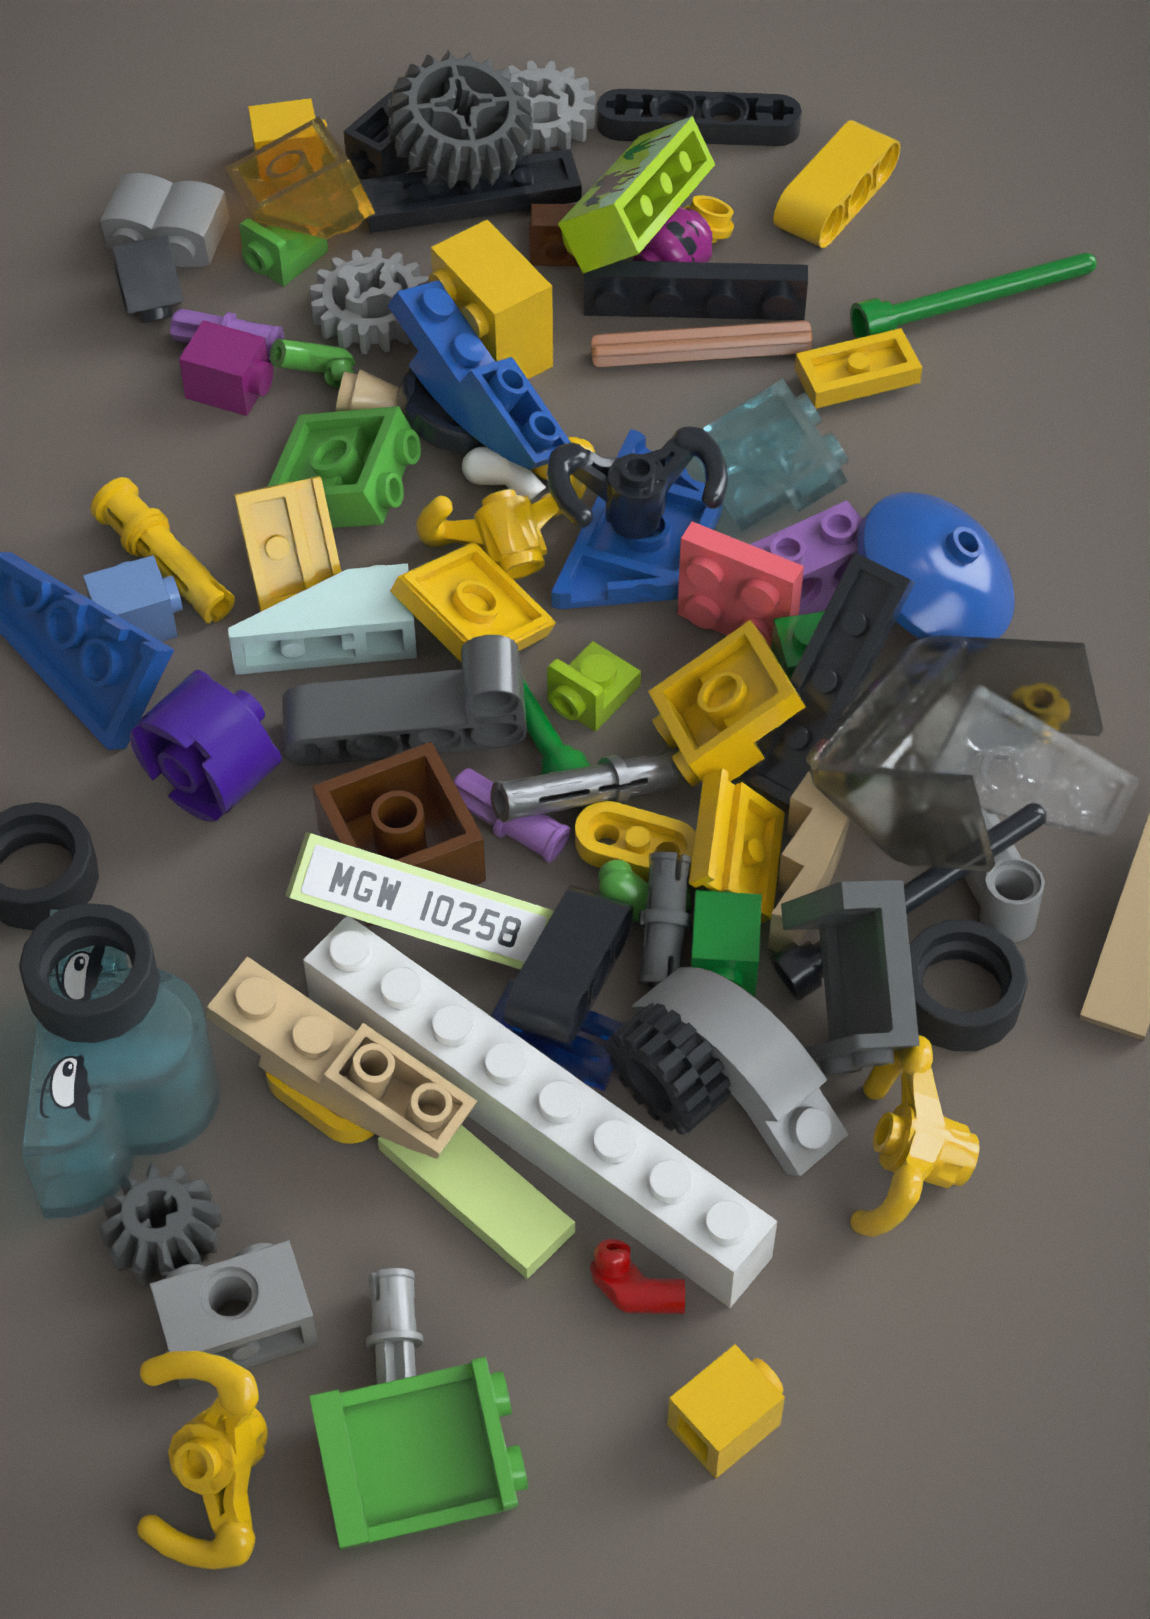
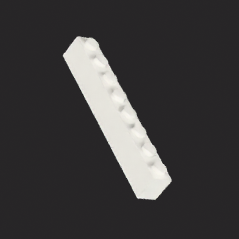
[303,916,777,1308]

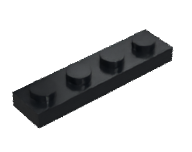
[360,149,582,233]
[584,261,808,320]
[740,552,915,805]

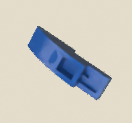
[387,280,571,470]

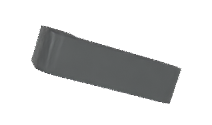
[282,635,527,765]

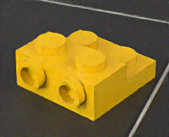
[648,620,806,787]

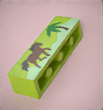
[558,116,715,273]

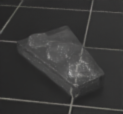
[915,684,1140,838]

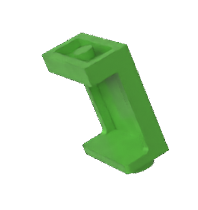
[309,1356,528,1550]

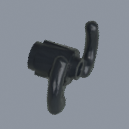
[547,426,728,539]

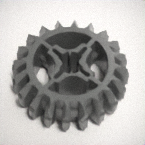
[387,50,533,190]

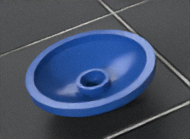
[857,492,1015,653]

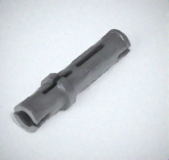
[491,751,678,823]

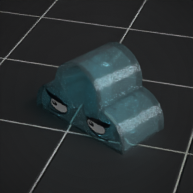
[22,910,221,1218]

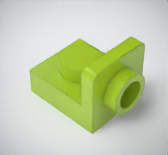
[547,641,641,732]

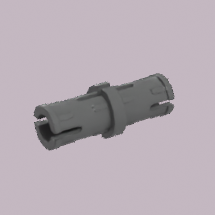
[638,852,691,988]

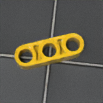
[773,120,901,248]

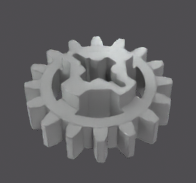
[507,61,596,156]
[310,248,429,354]

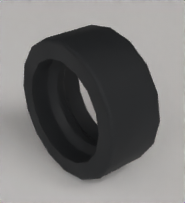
[0,802,99,930]
[19,903,160,1043]
[909,919,1028,1052]

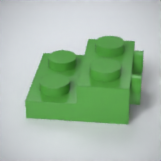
[268,406,421,528]

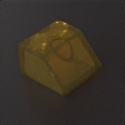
[225,116,375,239]

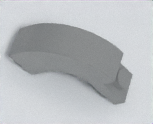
[631,967,849,1176]

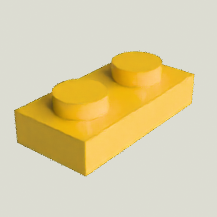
[795,328,923,409]

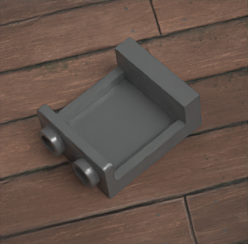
[781,880,920,1075]

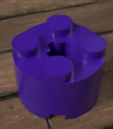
[130,670,282,822]

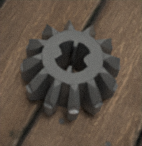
[100,1163,222,1286]

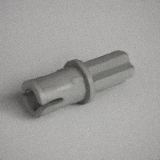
[366,1268,424,1384]

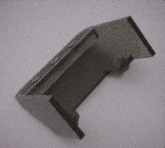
[806,635,1104,873]

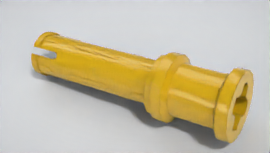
[90,477,235,624]

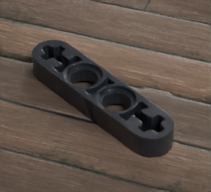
[597,89,802,146]

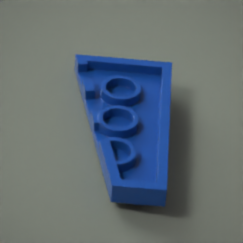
[0,552,174,750]

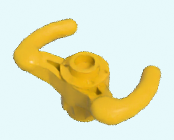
[416,475,586,580]
[850,1035,979,1237]
[137,1351,268,1570]

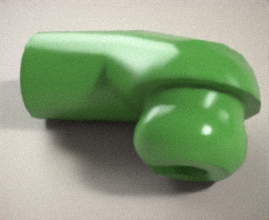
[270,339,356,388]
[598,860,692,923]

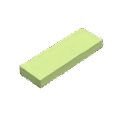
[378,1125,575,1279]

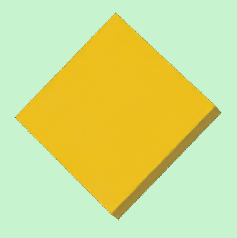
[390,542,556,663]

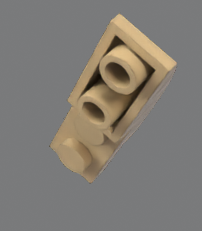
[205,956,477,1159]

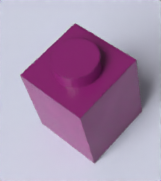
[179,320,274,416]

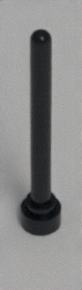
[770,803,1047,1001]

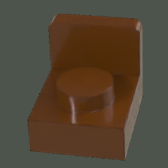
[529,204,579,266]

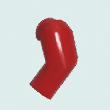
[590,1239,685,1314]

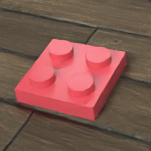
[677,522,804,649]

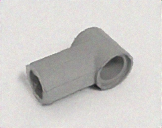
[944,808,1045,942]

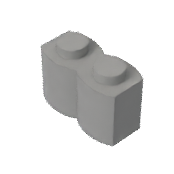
[100,173,230,267]

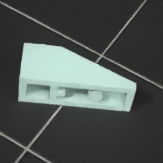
[228,564,417,675]

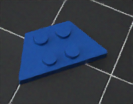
[551,429,722,609]

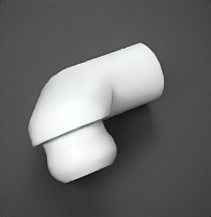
[462,447,546,502]

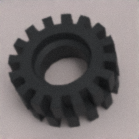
[606,1003,731,1135]

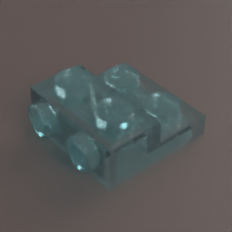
[694,378,849,533]

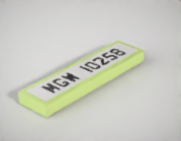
[285,832,554,969]

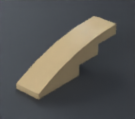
[768,709,864,952]
[1079,813,1150,1041]

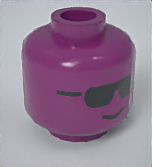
[633,207,713,263]

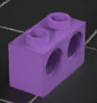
[750,500,863,615]

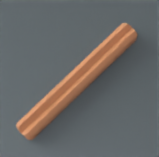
[591,320,813,368]

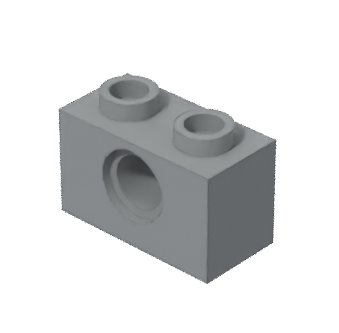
[150,1240,319,1389]

